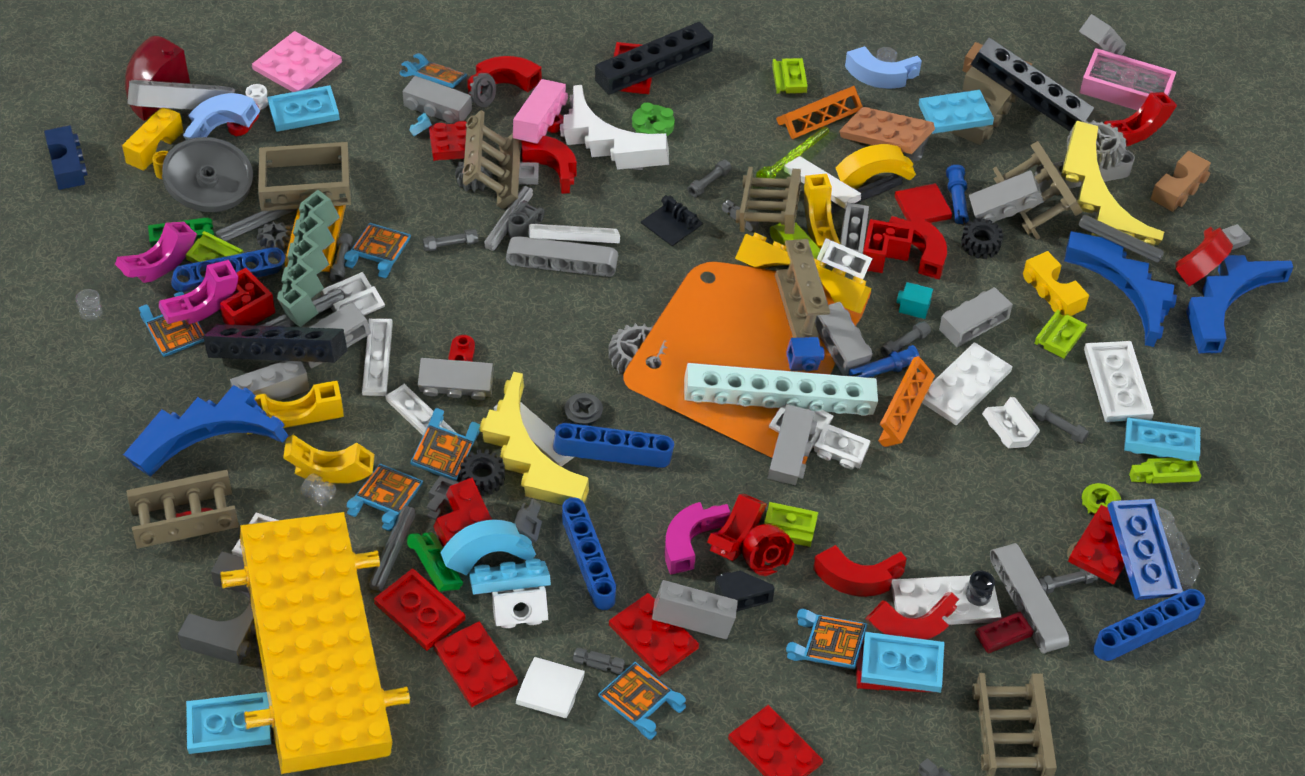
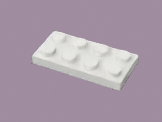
[1084,341,1154,422]
[922,342,1012,425]
[891,574,1001,625]

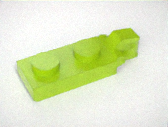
[1129,458,1201,483]

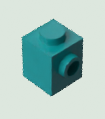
[896,282,933,319]

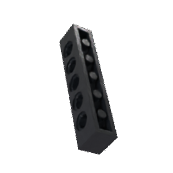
[595,21,714,95]
[970,38,1094,131]
[203,324,348,363]

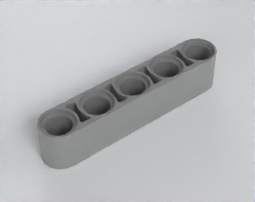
[128,80,235,110]
[1034,150,1135,193]
[506,237,619,277]
[990,543,1069,653]

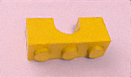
[122,108,184,171]
[1023,251,1089,316]

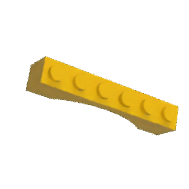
[735,233,872,314]

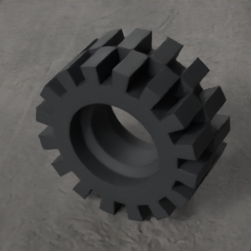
[961,218,1003,259]
[460,450,505,496]

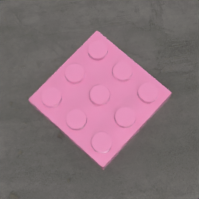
[252,31,342,92]

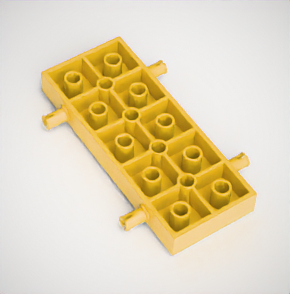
[220,512,410,774]

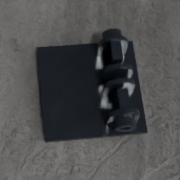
[641,195,703,246]

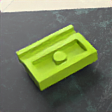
[772,58,808,94]
[186,231,243,263]
[1034,310,1087,359]
[764,502,818,547]

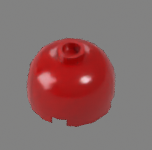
[742,524,794,576]

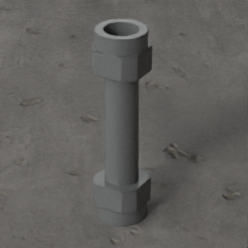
[687,160,732,197]
[422,229,478,251]
[329,233,353,282]
[880,321,931,358]
[1032,403,1089,444]
[1038,569,1098,594]

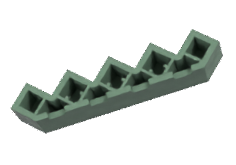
[277,190,340,327]

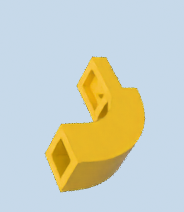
[836,144,916,189]
[804,173,840,250]
[283,435,375,483]

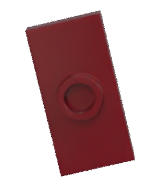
[975,611,1034,654]

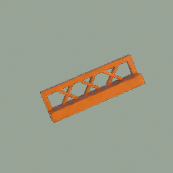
[776,86,863,139]
[878,356,935,447]

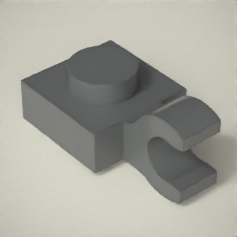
[427,476,458,520]
[514,498,542,543]

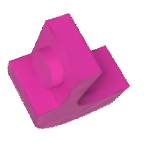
[115,221,197,283]
[159,260,238,324]
[665,502,730,575]

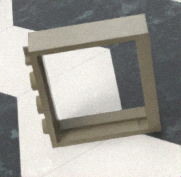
[258,142,351,211]

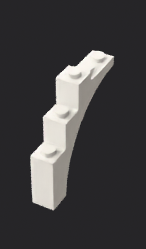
[560,85,669,170]

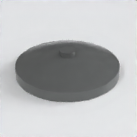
[162,137,253,212]

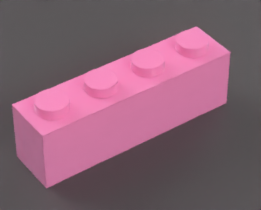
[513,79,568,143]

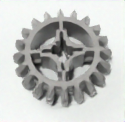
[1067,120,1126,170]
[609,323,667,374]

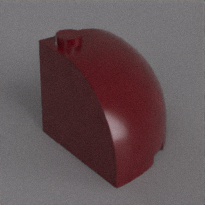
[125,36,190,121]

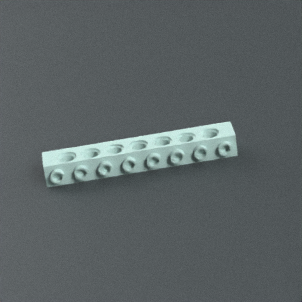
[684,363,878,416]

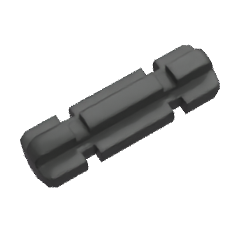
[722,200,759,232]
[573,648,625,674]

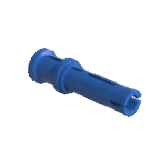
[946,165,969,224]
[849,345,920,378]

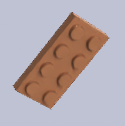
[839,107,935,154]

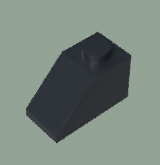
[714,570,775,612]

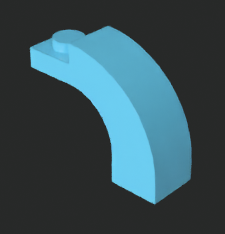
[441,520,536,575]

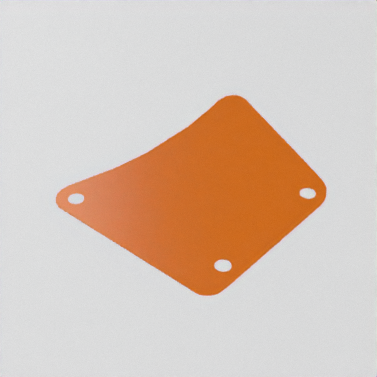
[623,262,871,464]

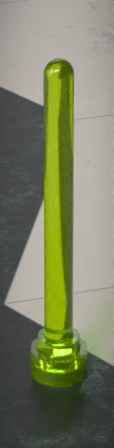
[756,127,829,178]

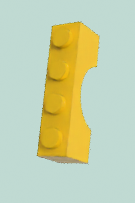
[247,381,344,435]

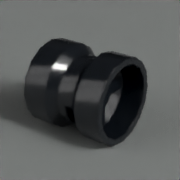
[966,570,995,606]

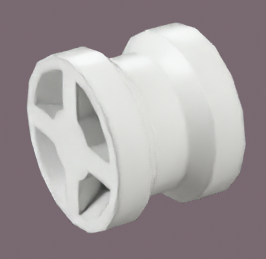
[245,84,268,110]

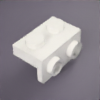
[982,397,1040,448]
[814,423,870,469]

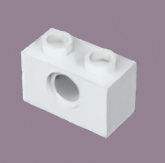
[817,238,872,279]
[492,586,548,628]

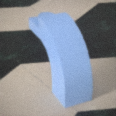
[845,46,922,89]
[183,93,260,140]

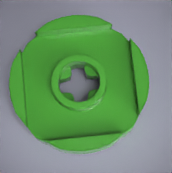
[632,102,675,136]

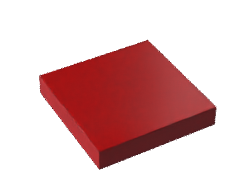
[894,183,952,223]

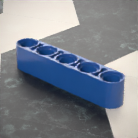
[171,248,285,292]
[553,423,674,468]
[562,497,616,610]
[1094,589,1205,661]

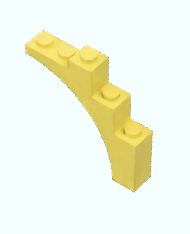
[1061,121,1164,246]
[480,372,589,505]

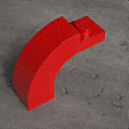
[467,56,542,97]
[1104,92,1177,147]
[521,136,577,194]
[889,216,947,280]
[1175,227,1233,286]
[707,494,767,561]
[813,545,907,597]
[865,592,959,640]

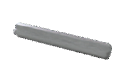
[484,186,533,251]

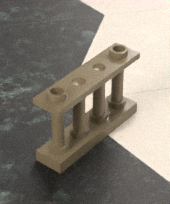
[463,110,521,209]
[993,141,1083,239]
[736,167,801,234]
[775,239,830,343]
[126,470,239,549]
[972,673,1057,776]

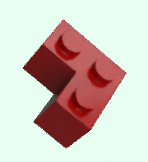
[863,219,914,273]
[220,268,275,326]
[433,478,492,548]

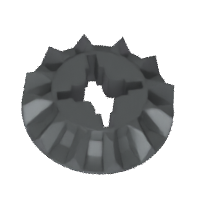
[469,73,496,107]
[256,221,292,249]
[564,393,603,426]

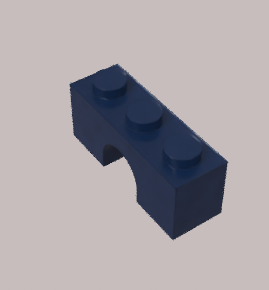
[44,125,88,190]

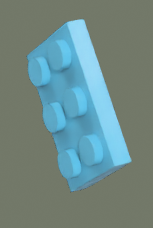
[267,85,340,132]
[919,90,994,134]
[1124,417,1200,461]
[469,559,551,594]
[861,632,944,693]
[186,692,271,754]

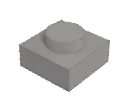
[519,163,539,185]
[1223,224,1250,250]

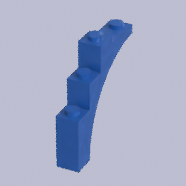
[1064,231,1177,347]
[1186,255,1293,353]
[123,385,289,477]

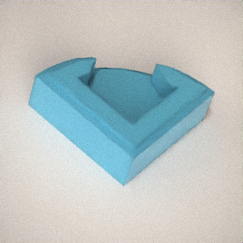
[410,113,432,136]

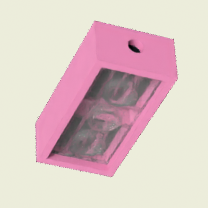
[1080,48,1176,110]

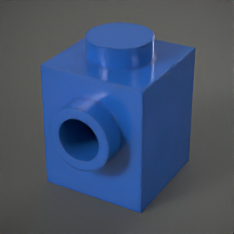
[786,337,824,371]

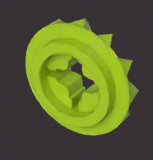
[1081,483,1121,514]

